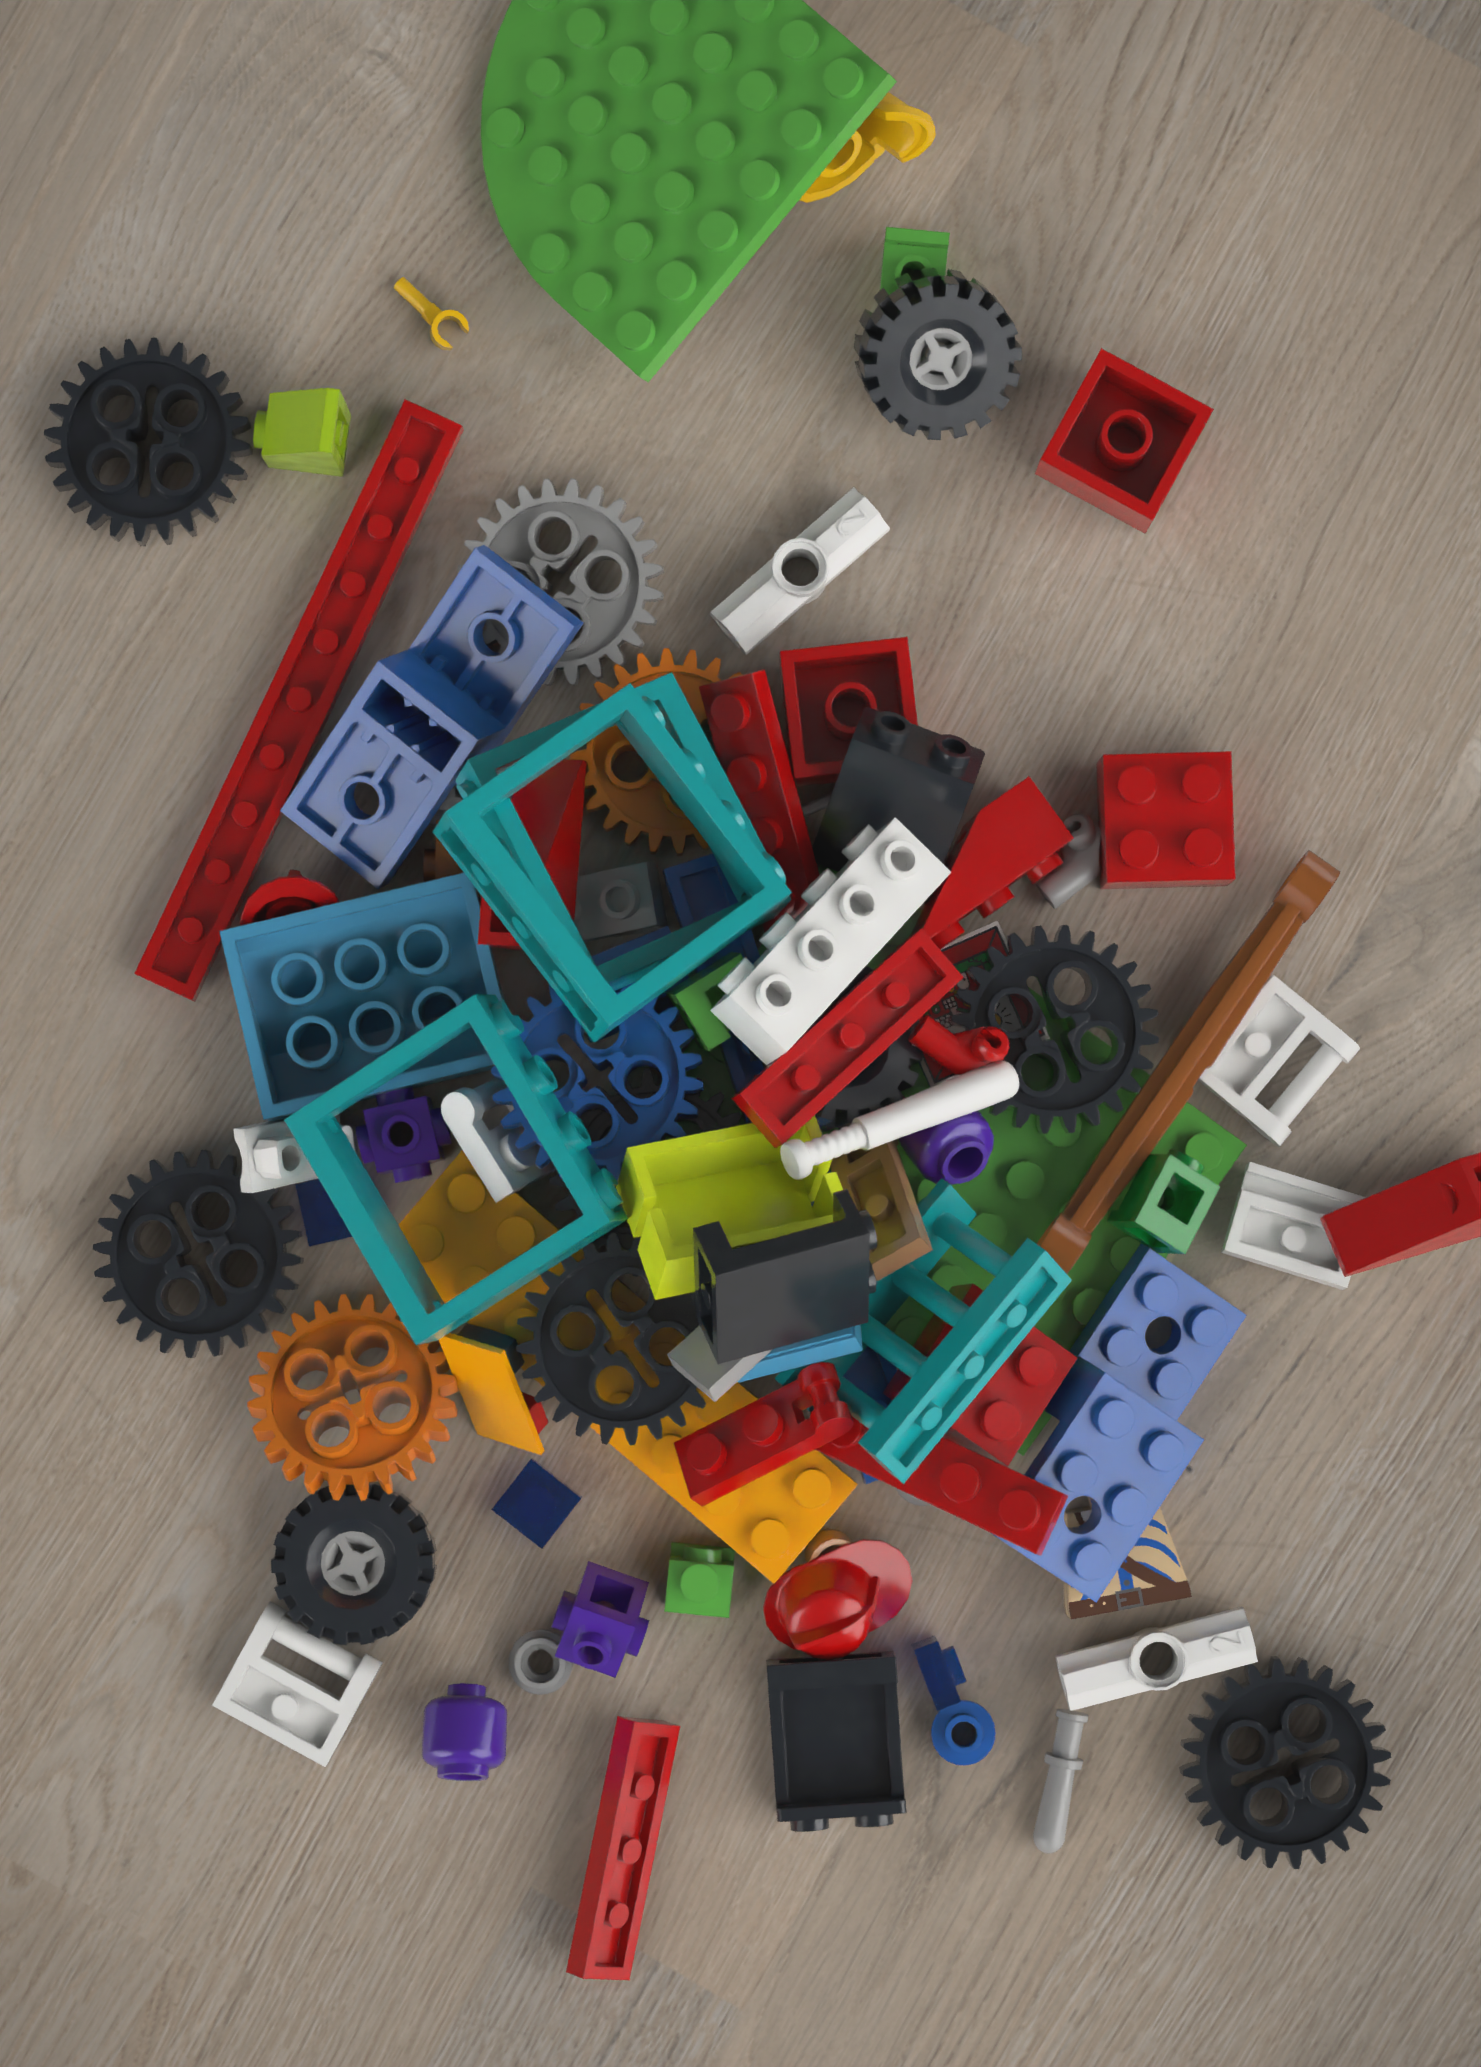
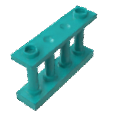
[775,1178,1072,1484]

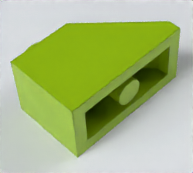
[253,388,351,477]

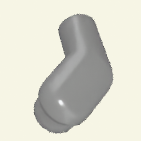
[1036,814,1101,909]

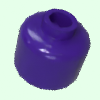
[899,1111,994,1185]
[422,1683,507,1781]

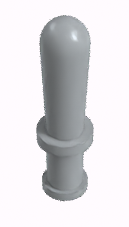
[1033,1709,1089,1854]

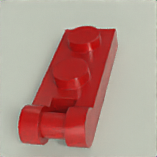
[674,1362,854,1507]

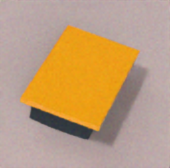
[439,1324,549,1455]

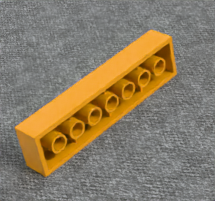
[398,1150,858,1584]

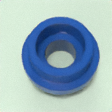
[931,1700,996,1766]

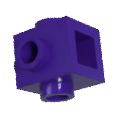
[356,1087,452,1183]
[551,1561,649,1678]

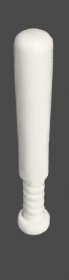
[780,1060,1019,1180]

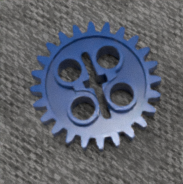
[491,982,704,1182]

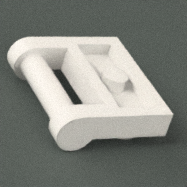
[1198,975,1360,1147]
[441,1078,557,1203]
[212,1601,383,1767]

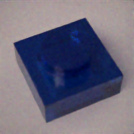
[295,1179,352,1247]
[491,1458,582,1549]
[911,1635,967,1711]

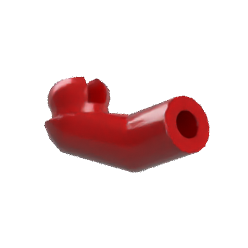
[908,1015,1009,1075]

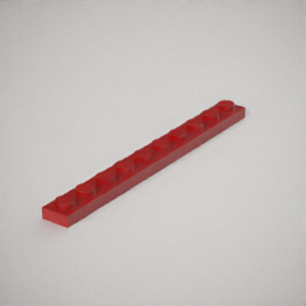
[134,399,464,1002]

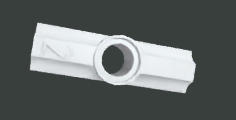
[710,487,890,655]
[1055,1607,1258,1711]

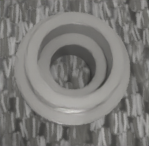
[509,1629,573,1695]

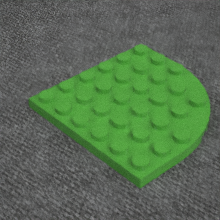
[481,0,897,383]

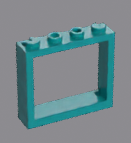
[455,672,791,991]
[433,683,792,1043]
[284,994,629,1345]

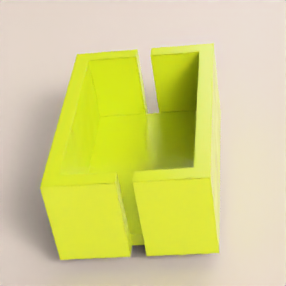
[616,1115,843,1300]

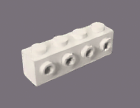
[710,817,951,1065]

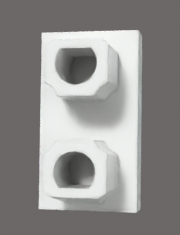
[233,1114,355,1193]

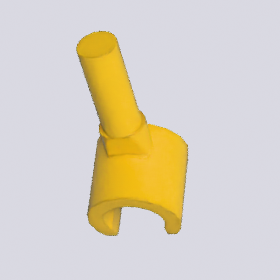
[394,277,469,350]

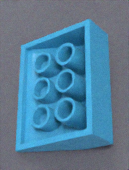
[219,873,505,1121]

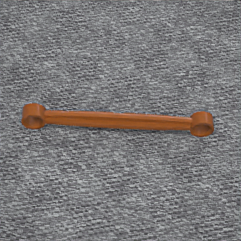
[1036,850,1341,1274]

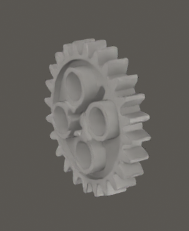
[457,478,664,686]

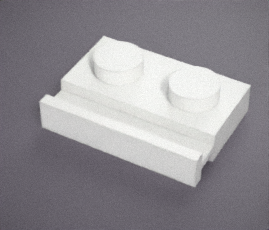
[1221,1162,1366,1290]

